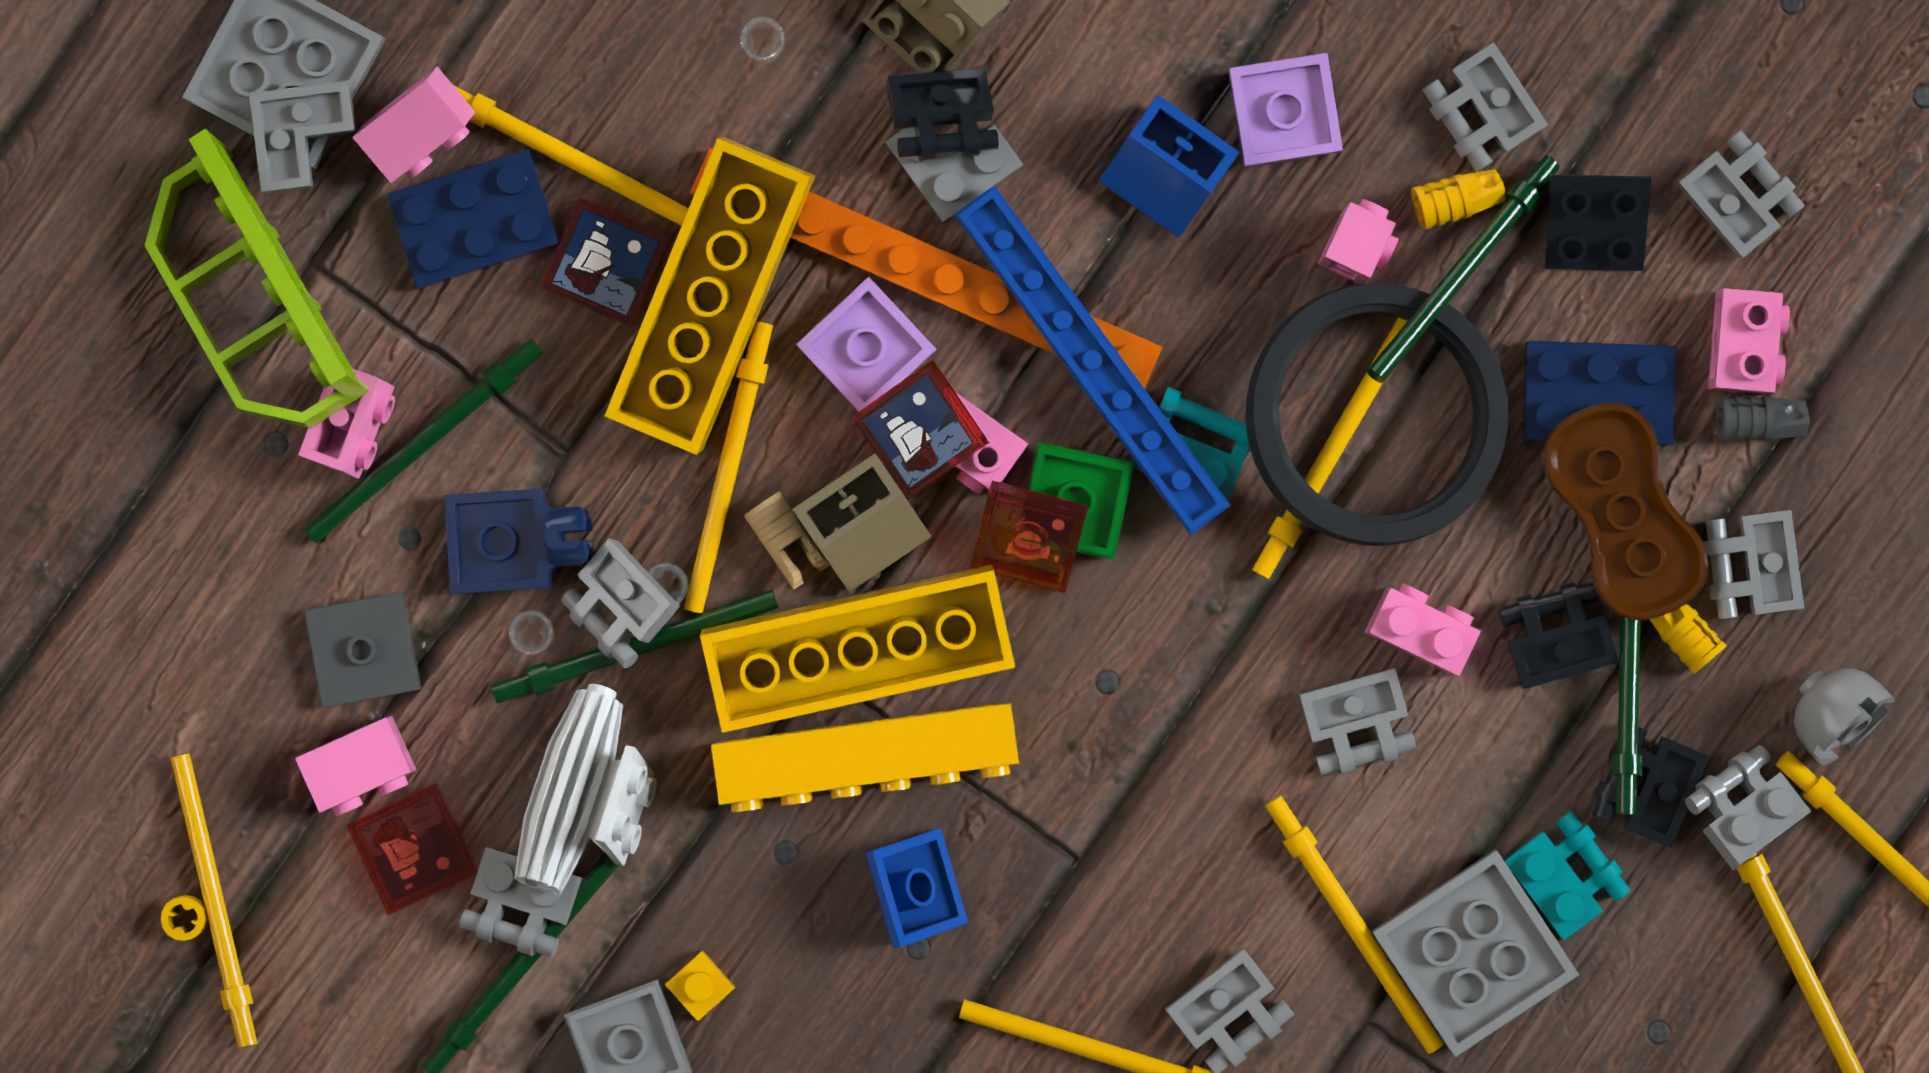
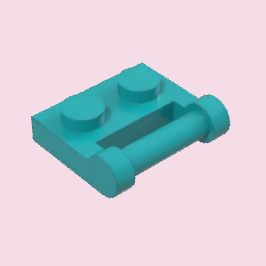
[1134,387,1250,501]

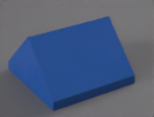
[866,828,968,949]

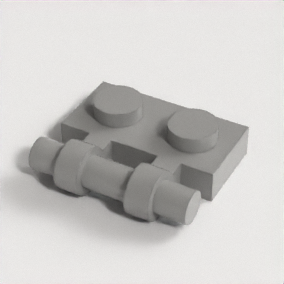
[1422,42,1548,172]
[1676,130,1805,259]
[1703,510,1804,619]
[561,538,680,668]
[1298,668,1417,776]
[1685,745,1811,870]
[459,847,582,957]
[1165,948,1295,1073]

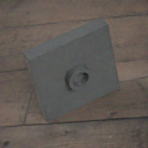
[304,592,422,708]

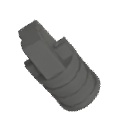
[1716,396,1810,441]

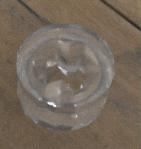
[741,17,786,64]
[648,563,689,604]
[509,610,556,655]

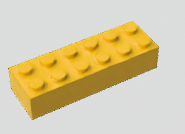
[605,137,815,455]
[700,565,1016,733]
[711,702,1019,812]

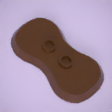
[1543,403,1708,620]

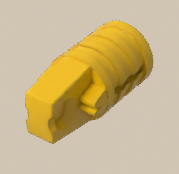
[1411,169,1506,230]
[1649,604,1727,675]

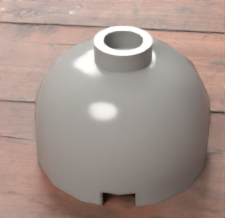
[1794,668,1895,765]

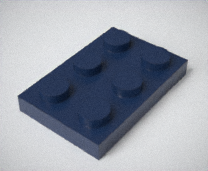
[387,149,560,289]
[1522,341,1676,445]

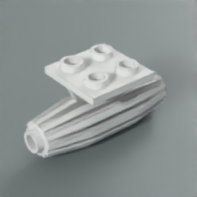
[514,684,657,894]

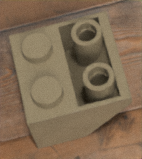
[862,0,1010,74]
[792,453,931,592]

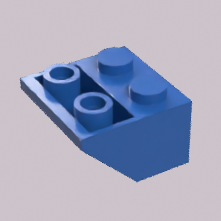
[1098,95,1239,238]

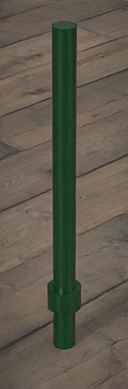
[1367,156,1560,383]
[304,338,544,543]
[491,589,779,704]
[1612,616,1642,816]
[421,852,630,1073]

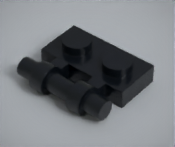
[886,68,999,161]
[1498,582,1619,690]
[1592,726,1710,848]

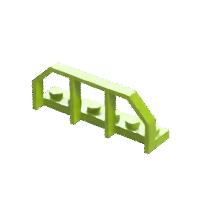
[145,129,369,428]

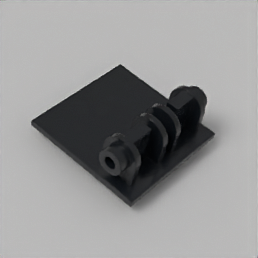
[1544,174,1652,271]

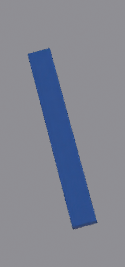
[954,185,1231,535]

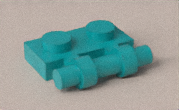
[1503,811,1631,941]

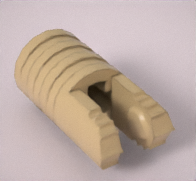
[744,491,830,589]

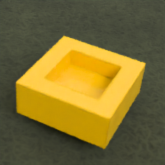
[665,950,735,1021]

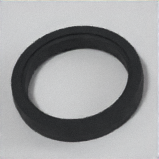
[1245,283,1508,546]

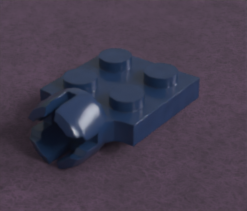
[444,488,593,594]

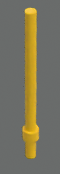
[453,85,689,226]
[1252,317,1407,580]
[683,321,773,613]
[1775,751,1929,908]
[170,753,258,1048]
[1265,795,1444,1054]
[1736,853,1864,1073]
[959,999,1212,1073]

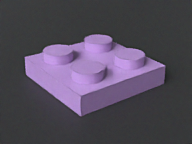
[1228,53,1343,168]
[796,277,937,418]

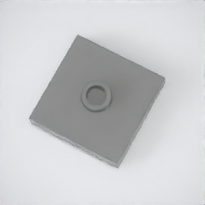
[564,979,692,1073]

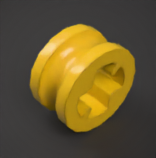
[161,895,208,941]

